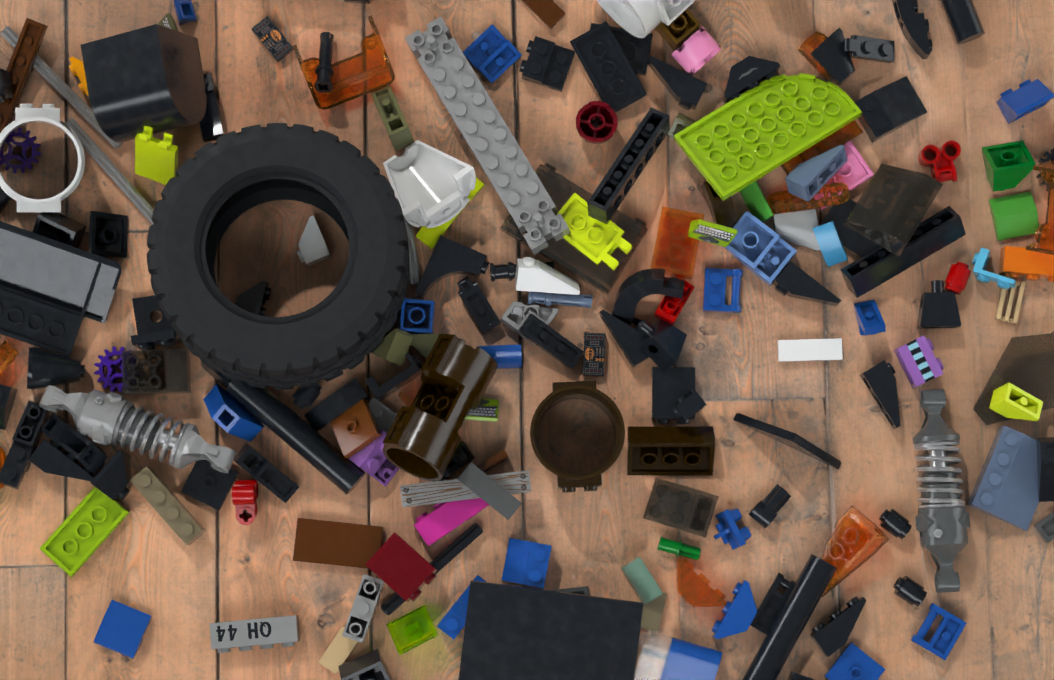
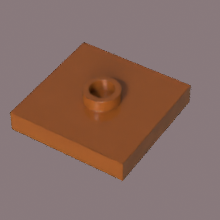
[331,400,381,458]

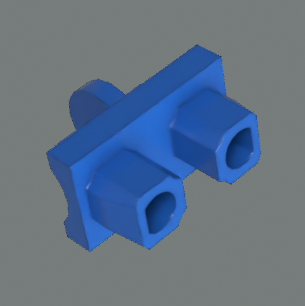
[714,509,752,550]

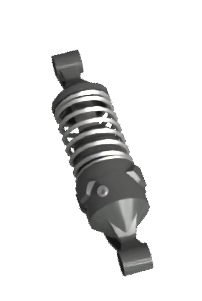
[913,389,970,593]

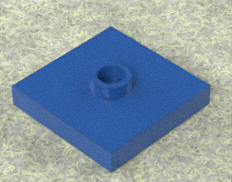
[824,642,886,680]

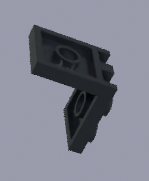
[131,295,183,351]

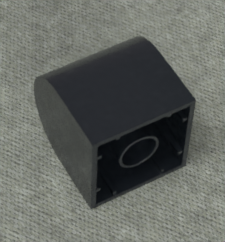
[81,24,207,143]

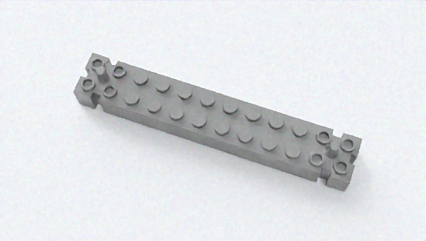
[405,16,571,255]

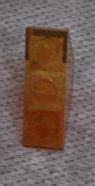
[676,558,727,607]

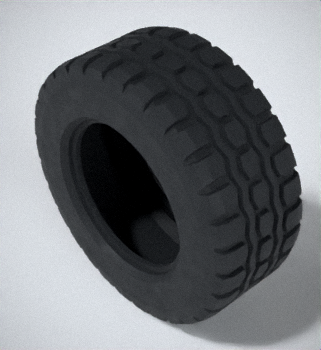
[147,123,410,390]

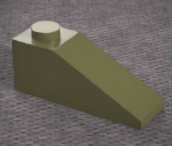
[370,84,414,151]

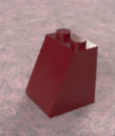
[365,532,437,602]

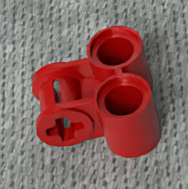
[918,140,961,185]
[232,479,258,525]

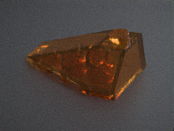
[820,506,889,597]

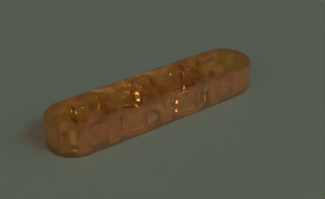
[766,182,850,214]

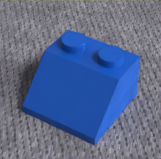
[996,79,1054,124]
[502,538,552,588]

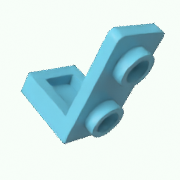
[972,247,1016,289]

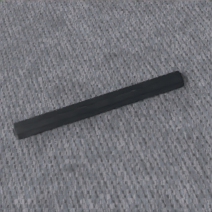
[381,523,483,615]

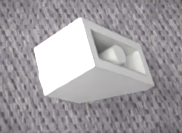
[297,215,332,267]

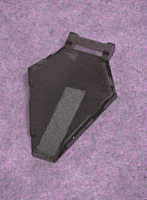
[973,331,1054,425]

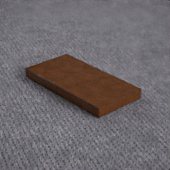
[293,518,383,569]

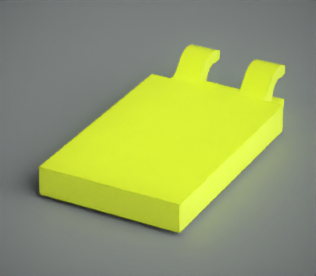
[135,126,178,185]
[556,193,632,271]

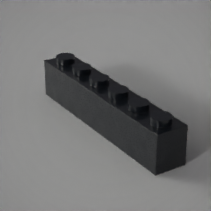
[840,206,966,298]

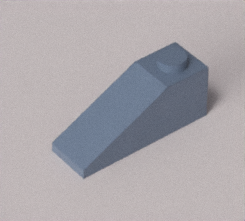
[785,145,848,202]

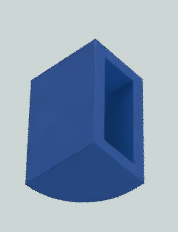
[478,345,522,369]

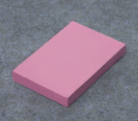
[813,140,874,210]

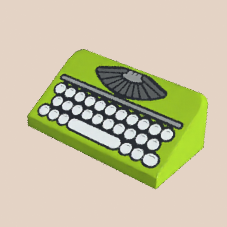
[688,219,738,247]
[464,398,499,422]

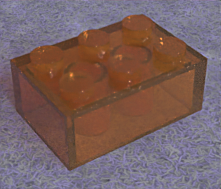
[650,206,704,280]

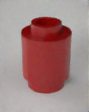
[944,262,972,295]

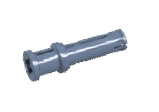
[528,292,593,309]

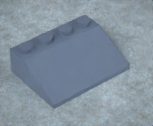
[967,426,1039,531]

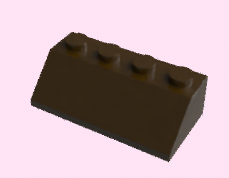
[627,426,715,476]

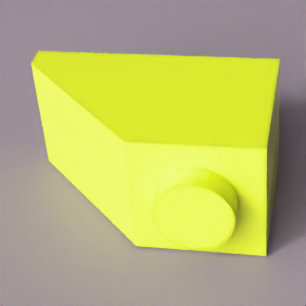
[989,383,1043,421]

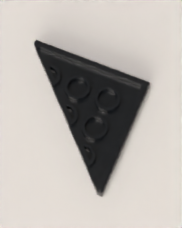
[733,413,841,470]

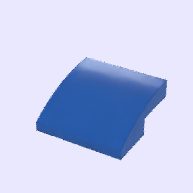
[462,24,522,84]
[94,600,152,659]

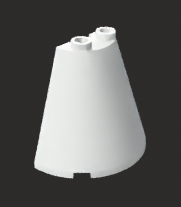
[383,140,476,228]

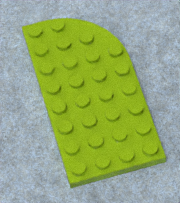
[674,73,862,201]

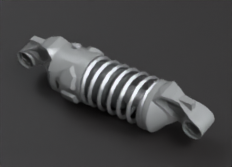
[39,385,236,473]

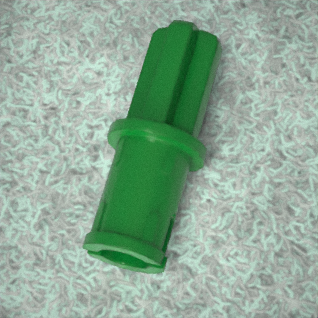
[657,537,701,560]

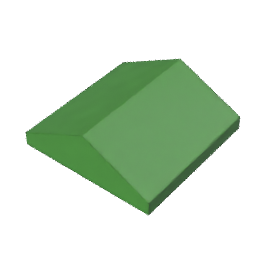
[988,192,1039,241]

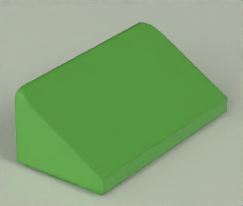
[739,181,773,223]

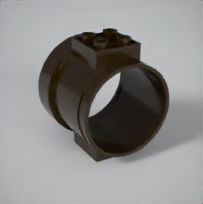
[530,380,625,493]

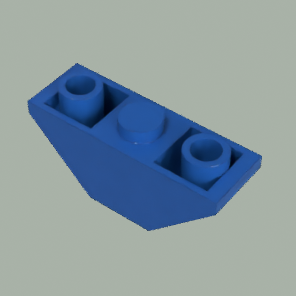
[203,383,264,442]
[711,580,757,639]

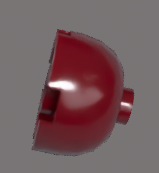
[576,101,618,144]

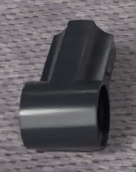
[749,484,791,529]

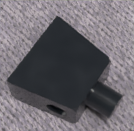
[917,280,961,329]
[636,319,687,371]

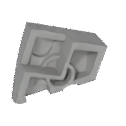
[772,209,820,251]
[500,301,559,346]

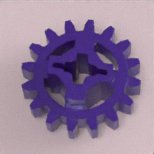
[0,128,41,173]
[94,346,142,393]

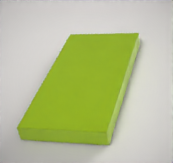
[39,487,130,577]

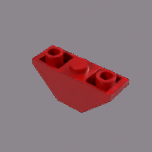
[654,277,695,325]

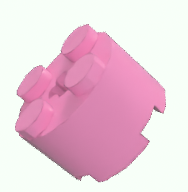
[671,27,721,76]

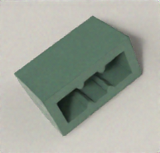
[621,557,663,605]

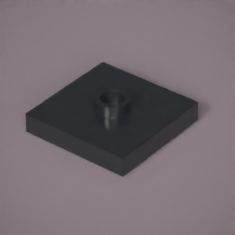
[181,460,239,511]

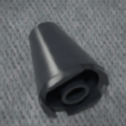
[27,347,85,390]

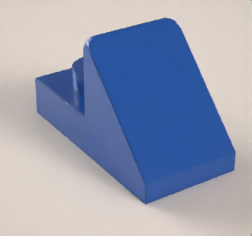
[854,300,886,336]

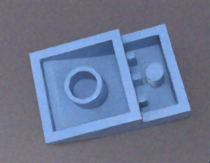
[724,211,797,286]

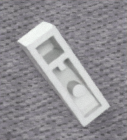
[515,257,580,295]

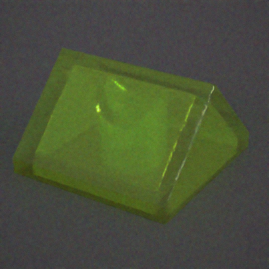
[386,605,440,655]

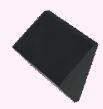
[89,211,128,258]

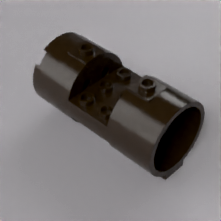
[383,334,497,481]

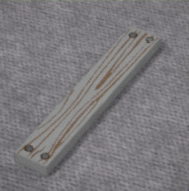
[400,470,531,507]

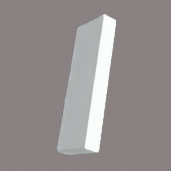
[777,338,843,362]

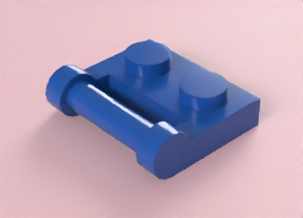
[703,268,743,313]
[911,603,966,660]

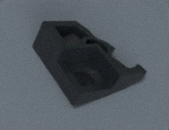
[810,28,855,86]

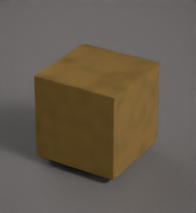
[654,9,701,51]

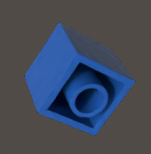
[400,299,436,334]

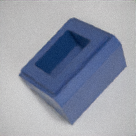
[174,0,197,25]

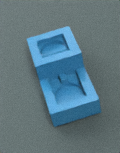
[812,221,848,267]

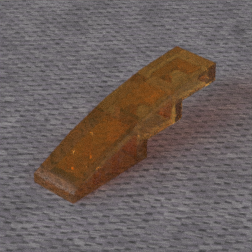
[781,120,863,175]

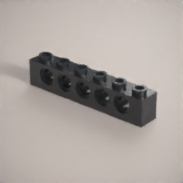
[587,107,670,224]

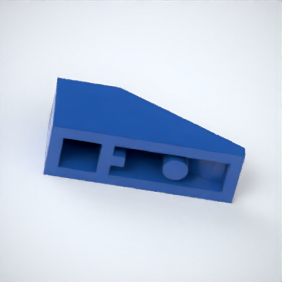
[437,575,486,640]

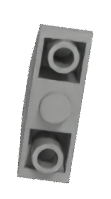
[342,574,384,643]

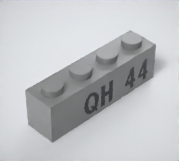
[209,615,300,653]

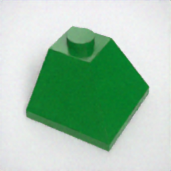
[982,140,1036,192]

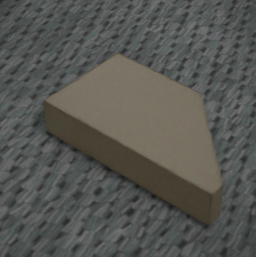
[641,593,667,632]

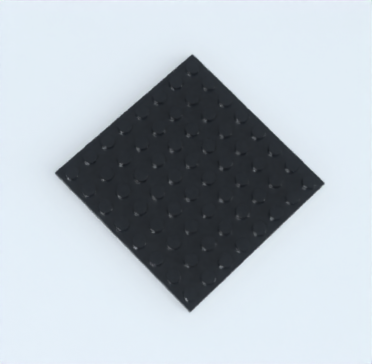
[458,580,644,680]

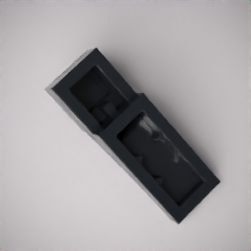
[199,73,224,143]
[234,443,299,503]

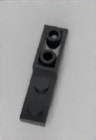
[892,0,932,59]
[0,401,49,490]

